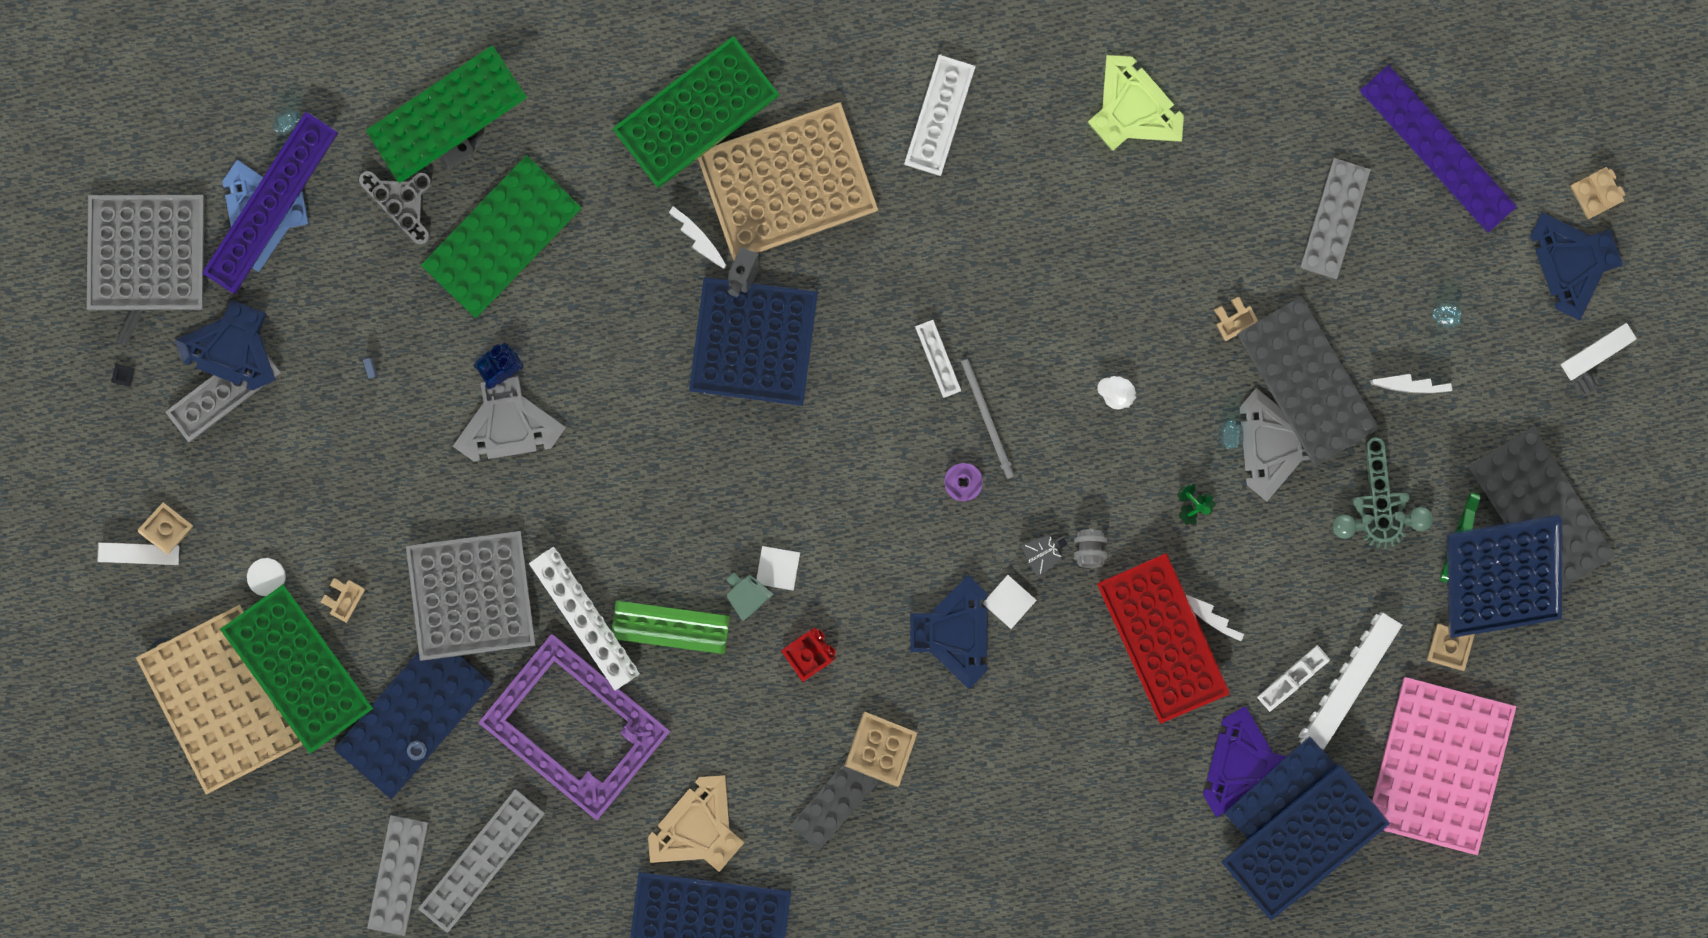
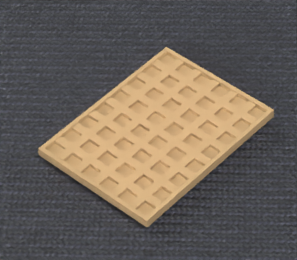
[136,605,303,794]

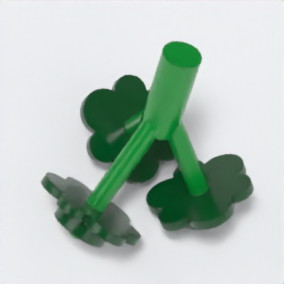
[1177,483,1216,525]

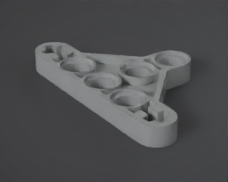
[359,171,431,245]

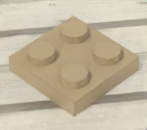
[138,503,193,555]
[1426,624,1475,671]

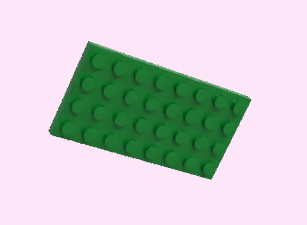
[612,36,780,189]
[365,45,527,184]
[420,155,582,319]
[220,584,373,754]

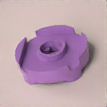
[944,463,983,501]

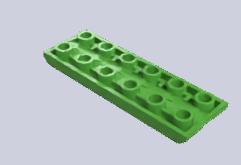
[612,601,730,654]

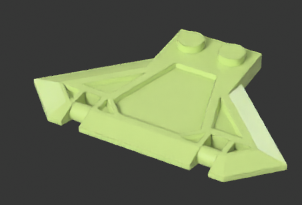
[1088,55,1184,151]

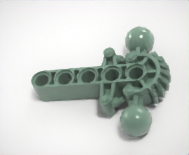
[1332,437,1433,549]

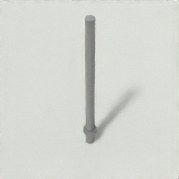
[961,359,1014,479]

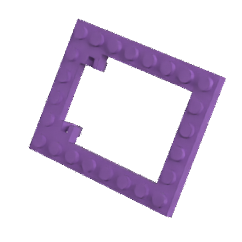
[479,634,670,820]

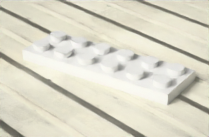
[904,55,975,176]

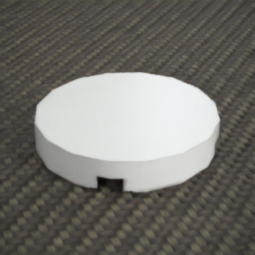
[247,558,286,596]

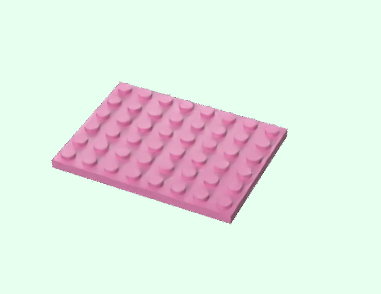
[1372,677,1517,855]

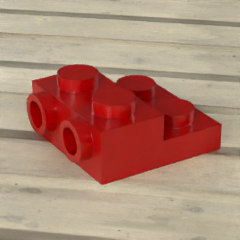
[781,627,837,682]

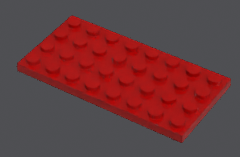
[1097,553,1230,724]

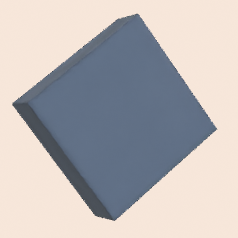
[363,358,378,379]

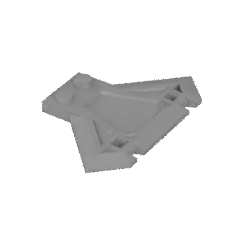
[453,376,566,461]
[1240,388,1310,502]

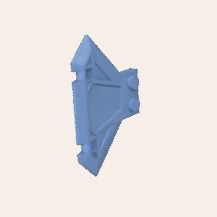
[222,160,309,272]

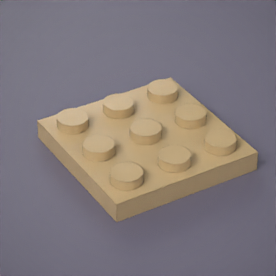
[844,712,917,787]

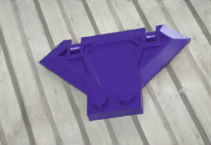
[1203,706,1286,817]

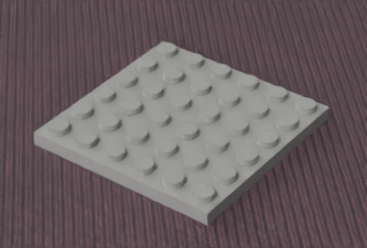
[87,195,205,310]
[406,531,535,661]

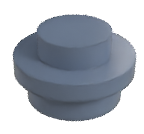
[407,741,427,760]

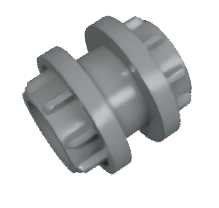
[1074,529,1107,568]

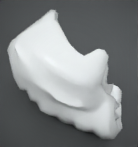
[1098,376,1136,409]

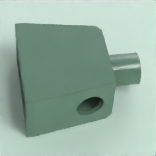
[727,573,774,621]

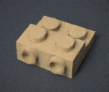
[1570,167,1625,219]

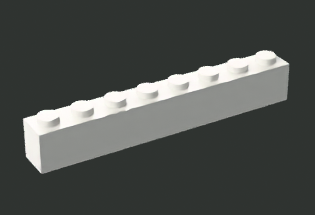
[1298,612,1402,750]

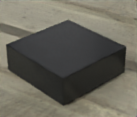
[111,364,135,387]

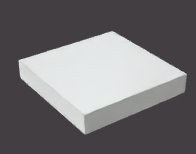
[756,546,800,590]
[982,575,1036,629]

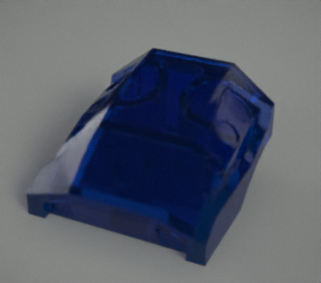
[473,342,524,390]

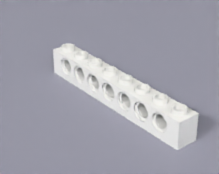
[529,547,640,691]

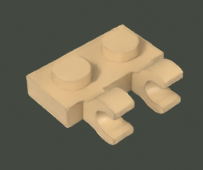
[1214,297,1258,341]
[321,578,365,623]

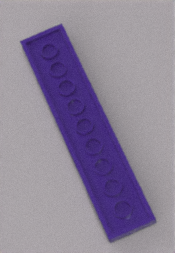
[1359,65,1517,233]
[202,112,338,294]

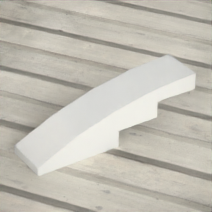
[669,207,726,269]
[1561,323,1637,381]
[1370,374,1452,393]
[97,543,179,565]
[1186,595,1244,641]
[1257,645,1330,712]

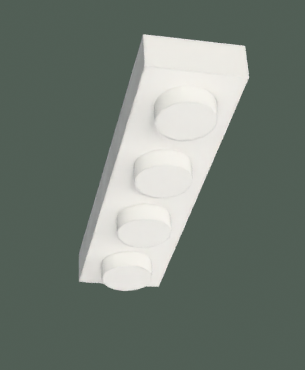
[915,320,961,398]

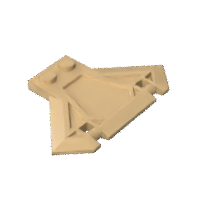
[648,775,744,872]

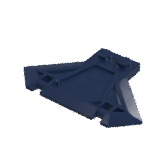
[1530,213,1623,321]
[175,300,276,391]
[910,575,987,689]

